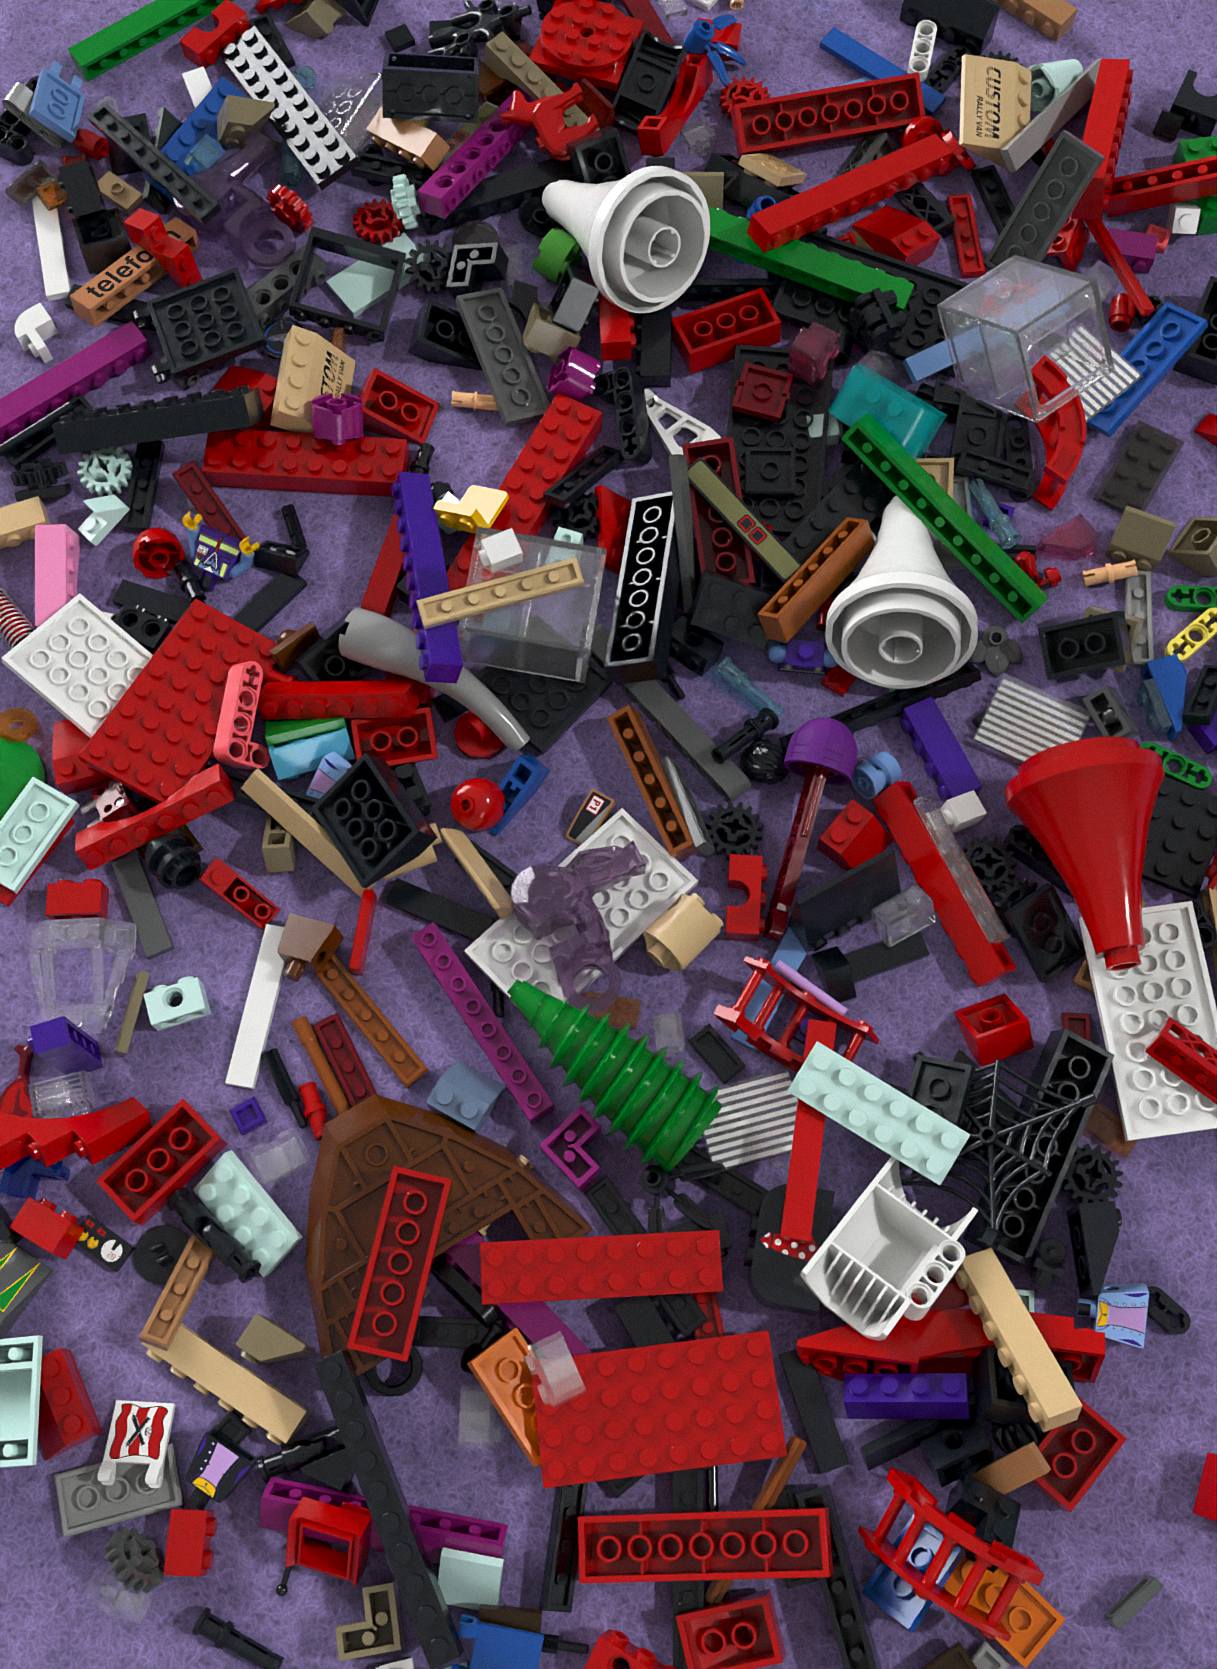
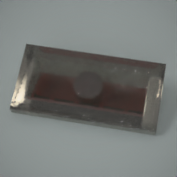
[5,159,57,207]

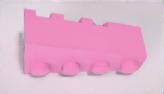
[35,524,81,628]

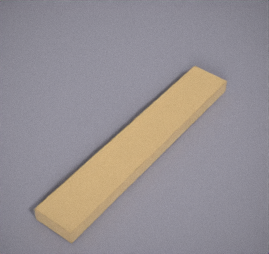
[416,557,584,629]
[241,769,378,898]

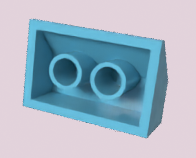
[268,718,356,780]

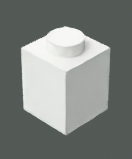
[1166,203,1201,234]
[478,528,523,574]
[938,790,987,834]

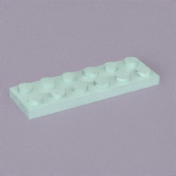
[787,1041,970,1185]

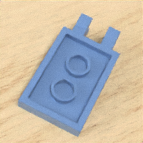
[29,61,85,143]

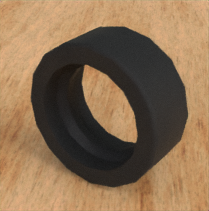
[365,1345,423,1397]

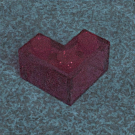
[787,321,841,386]

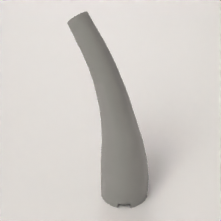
[339,608,530,753]

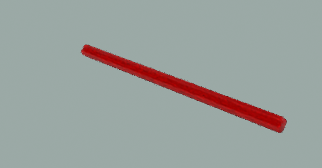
[1040,138,1154,316]

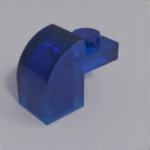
[0,1155,71,1199]

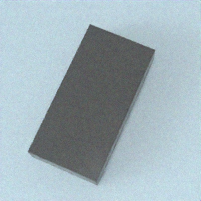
[1104,1575,1164,1629]

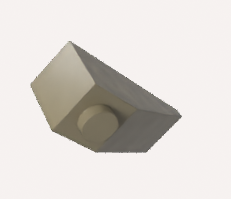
[262,813,297,872]

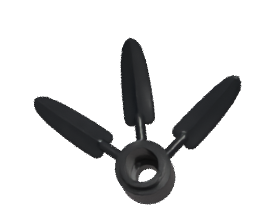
[640,1162,725,1234]

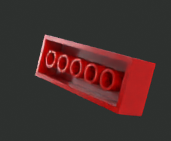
[347,1166,452,1362]

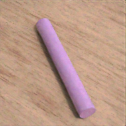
[774,960,848,1016]

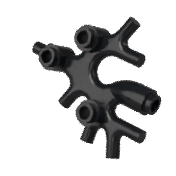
[428,0,532,63]

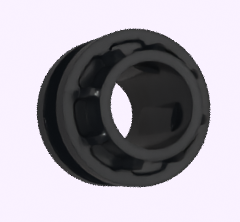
[144,834,201,889]

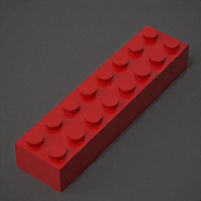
[1072,59,1134,220]
[731,72,925,159]
[202,429,410,497]
[480,1230,723,1305]
[578,1508,833,1584]

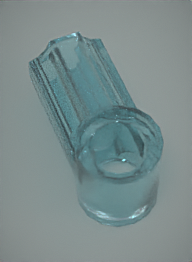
[280,139,303,186]

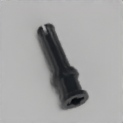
[711,708,779,764]
[192,1607,284,1669]

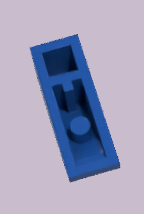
[1140,654,1186,742]
[489,755,551,836]

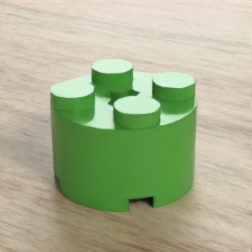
[532,227,583,285]

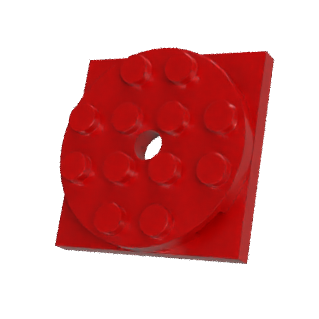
[529,0,644,91]

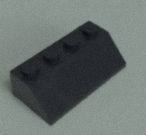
[899,0,1001,56]
[704,153,800,211]

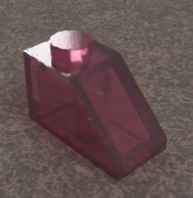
[1036,514,1100,561]

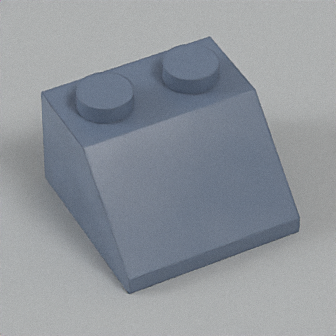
[426,1060,506,1133]

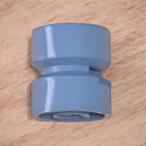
[851,751,901,799]

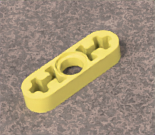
[1164,608,1217,663]

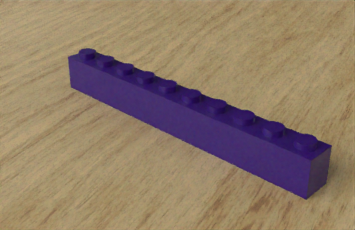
[391,472,463,683]

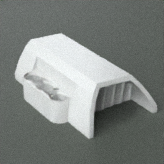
[800,1156,978,1341]

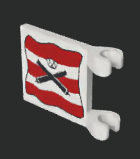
[97,1400,176,1489]

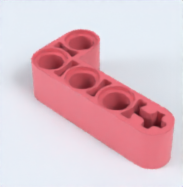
[213,661,271,770]

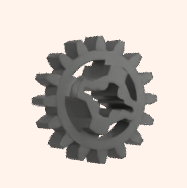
[104,1527,165,1594]

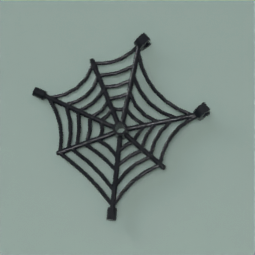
[899,1051,1098,1250]

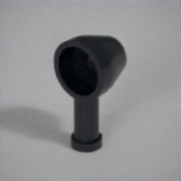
[461,1321,505,1375]

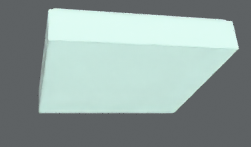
[438,1547,504,1611]

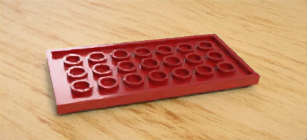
[78,599,277,804]
[530,1330,787,1488]

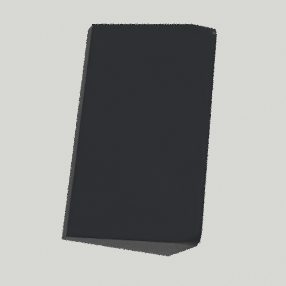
[253,540,310,575]

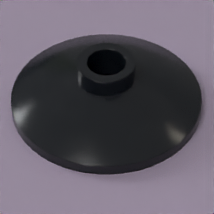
[518,197,563,237]

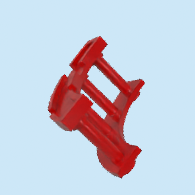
[1016,355,1086,512]
[713,956,879,1073]
[858,1467,1044,1642]

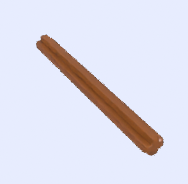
[704,1435,807,1605]

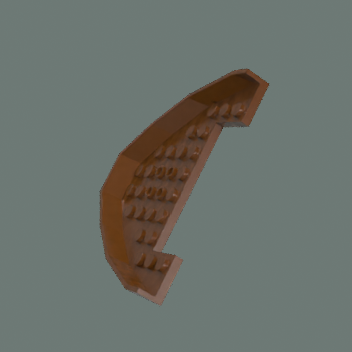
[305,1094,593,1376]

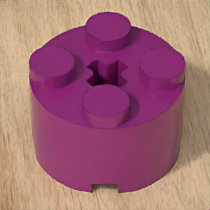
[547,345,601,402]
[312,393,364,445]

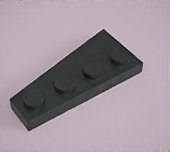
[142,107,182,214]

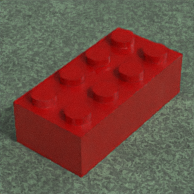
[671,287,781,374]
[96,1099,228,1226]

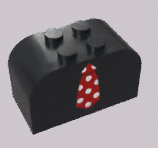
[744,1184,835,1316]

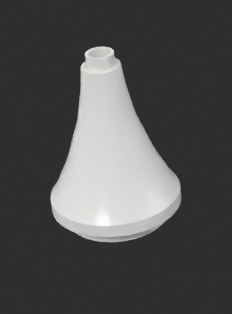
[542,166,710,313]
[825,495,978,689]

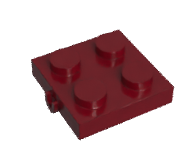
[731,362,794,423]

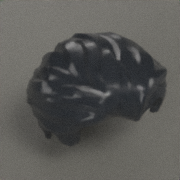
[740,739,789,785]

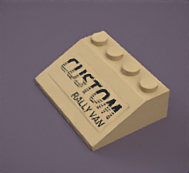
[959,54,1032,169]
[270,325,356,434]

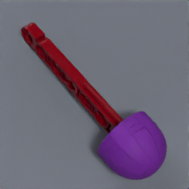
[763,718,858,942]

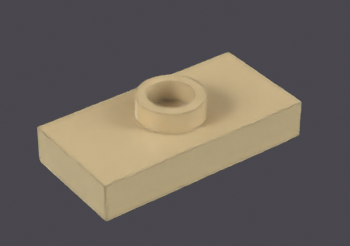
[97,171,144,215]

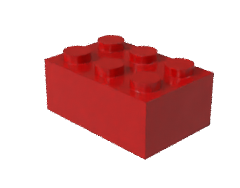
[1031,1396,1127,1512]

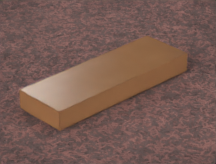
[969,1441,1051,1495]

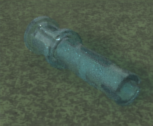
[968,478,1022,549]
[713,656,785,719]

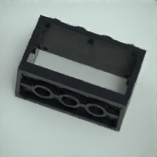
[382,52,479,123]

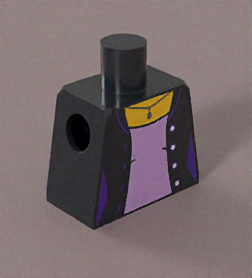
[185,1428,258,1510]

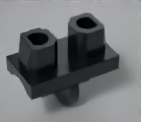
[1029,1237,1066,1290]

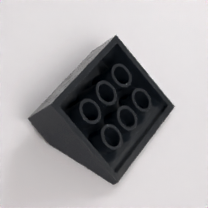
[311,752,438,888]
[787,847,901,952]

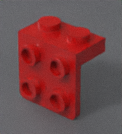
[1044,215,1090,272]

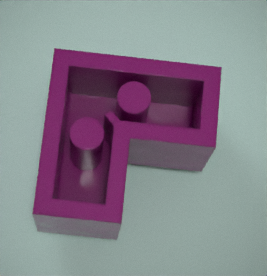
[539,1106,602,1192]

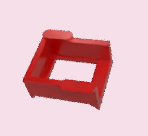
[285,1496,372,1586]

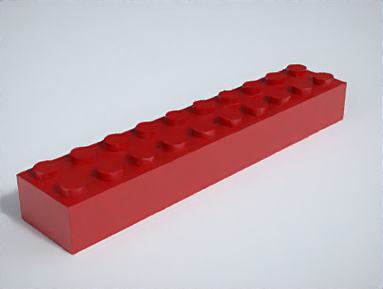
[446,393,603,625]

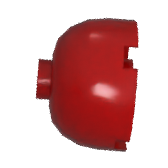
[132,527,185,579]
[450,778,505,831]

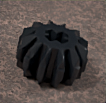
[991,1422,1045,1455]

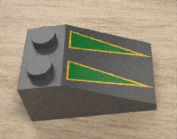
[0,1242,53,1339]

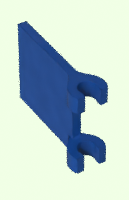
[451,1614,544,1669]

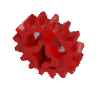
[719,76,770,120]
[266,184,314,234]
[352,198,404,245]

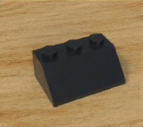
[292,611,373,682]

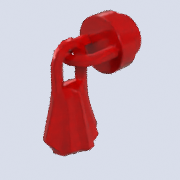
[1014,551,1062,588]

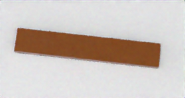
[313,954,429,1088]

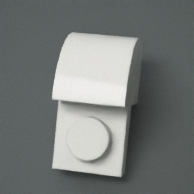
[15,303,59,363]

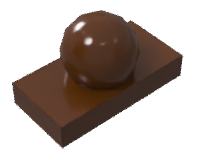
[270,622,320,673]

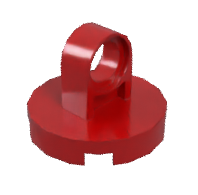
[897,115,944,148]
[937,128,977,177]
[454,711,505,759]

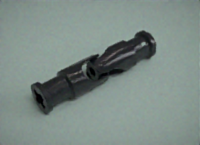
[166,1187,261,1283]
[257,1410,380,1484]

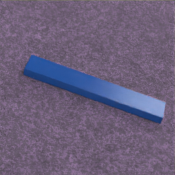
[819,27,946,117]

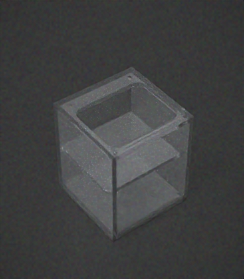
[937,255,1115,423]
[458,526,607,683]

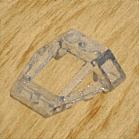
[28,918,137,1034]

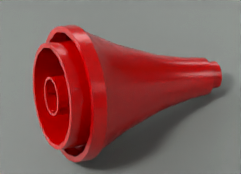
[1004,737,1165,971]

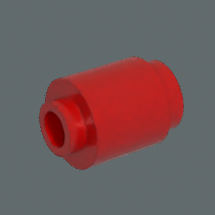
[72,129,109,161]
[1108,293,1135,332]

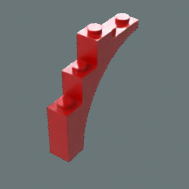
[0,1097,152,1170]

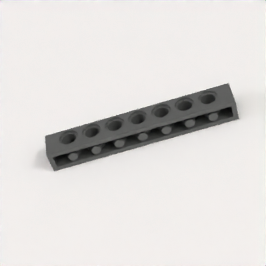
[160,244,328,391]

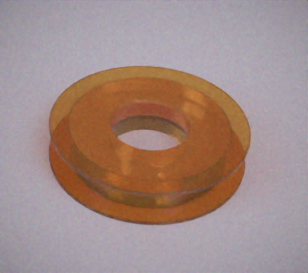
[0,708,38,742]

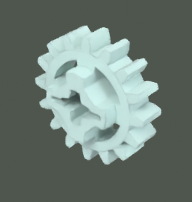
[390,174,421,230]
[77,447,133,497]

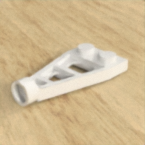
[644,389,721,455]

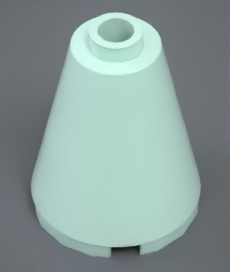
[1027,59,1083,112]

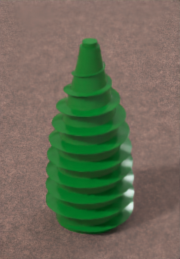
[507,979,723,1173]

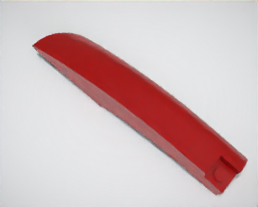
[797,1309,1106,1383]

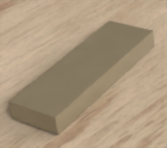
[114,971,150,1057]

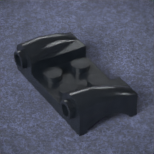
[605,29,687,136]

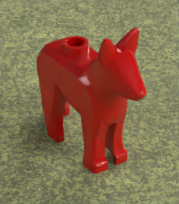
[499,82,599,162]

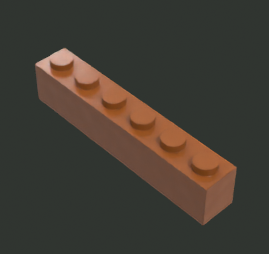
[757,517,875,643]
[606,705,700,861]

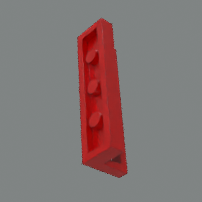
[1145,1017,1217,1105]

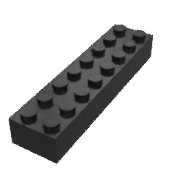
[52,385,265,455]
[604,491,680,685]
[963,1028,1115,1266]

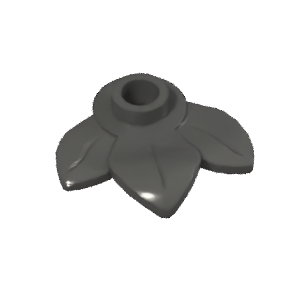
[970,625,1023,677]

